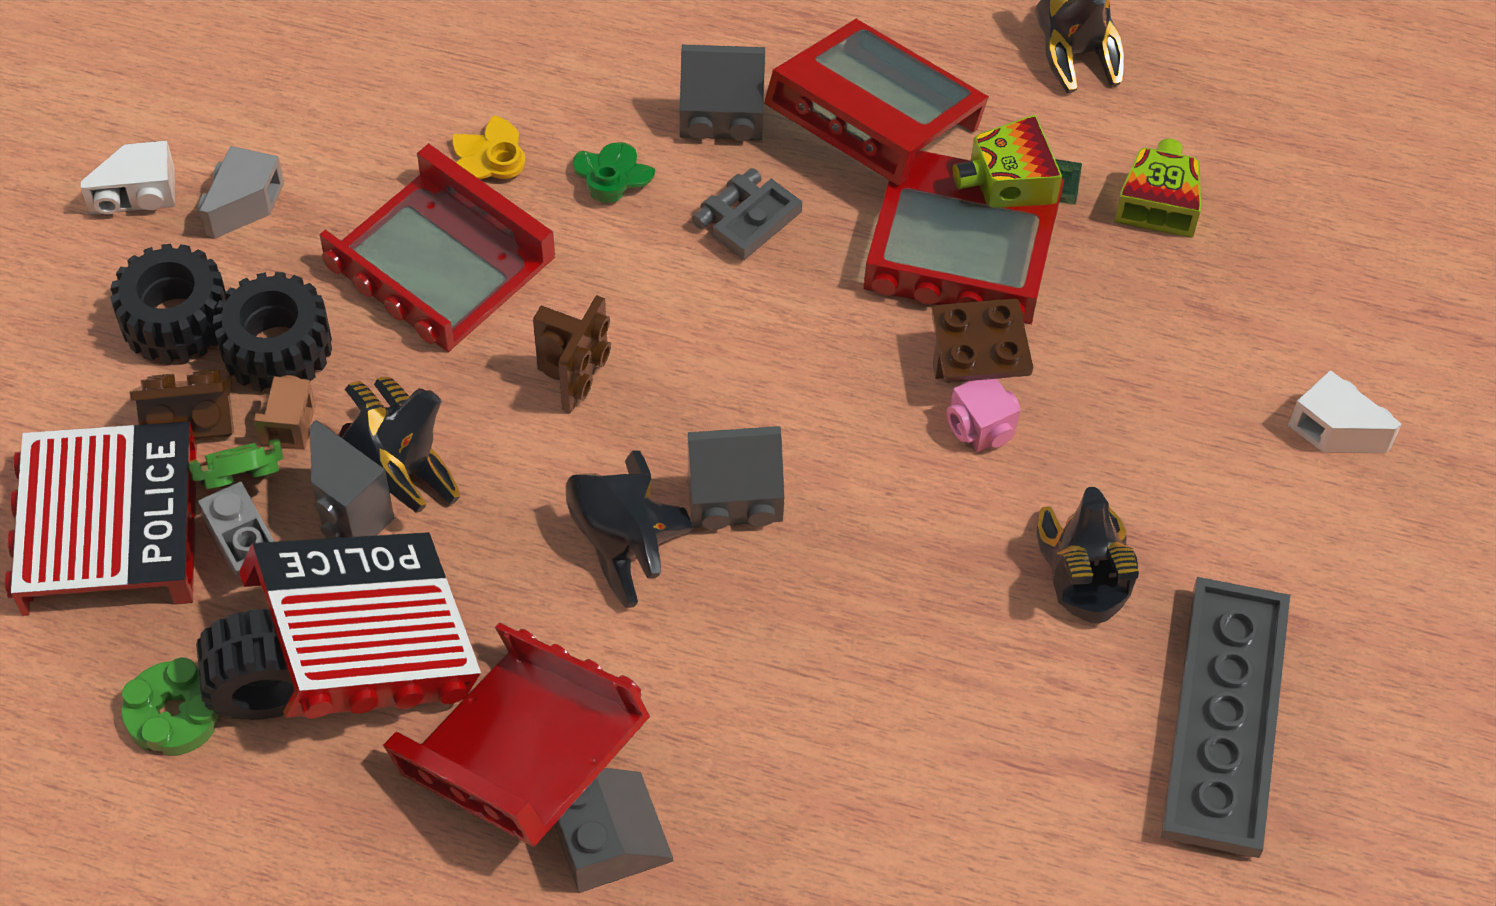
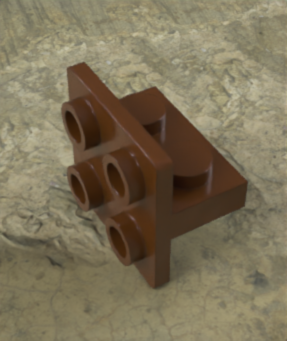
[533,295,611,413]
[931,299,1033,383]
[130,369,234,437]

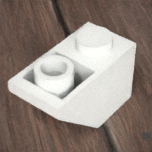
[81,141,175,215]
[1288,370,1402,453]

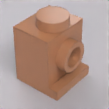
[254,375,315,450]

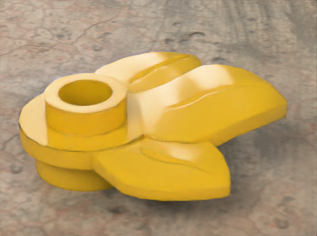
[452,115,526,179]

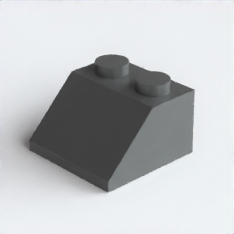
[680,44,765,141]
[310,420,395,539]
[688,426,785,530]
[554,768,673,893]

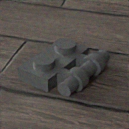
[692,168,802,260]

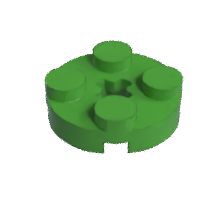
[188,440,284,489]
[121,657,221,756]

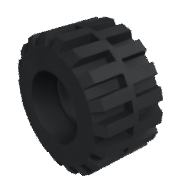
[110,244,226,364]
[213,272,332,392]
[196,609,295,720]

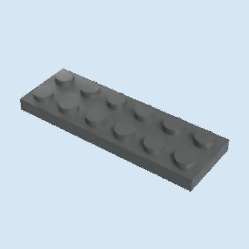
[1161,577,1290,858]

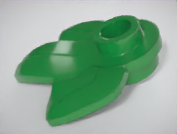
[573,142,655,203]

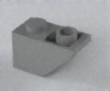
[198,146,284,239]
[198,481,275,576]

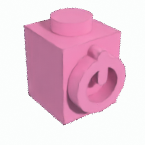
[947,379,1021,453]

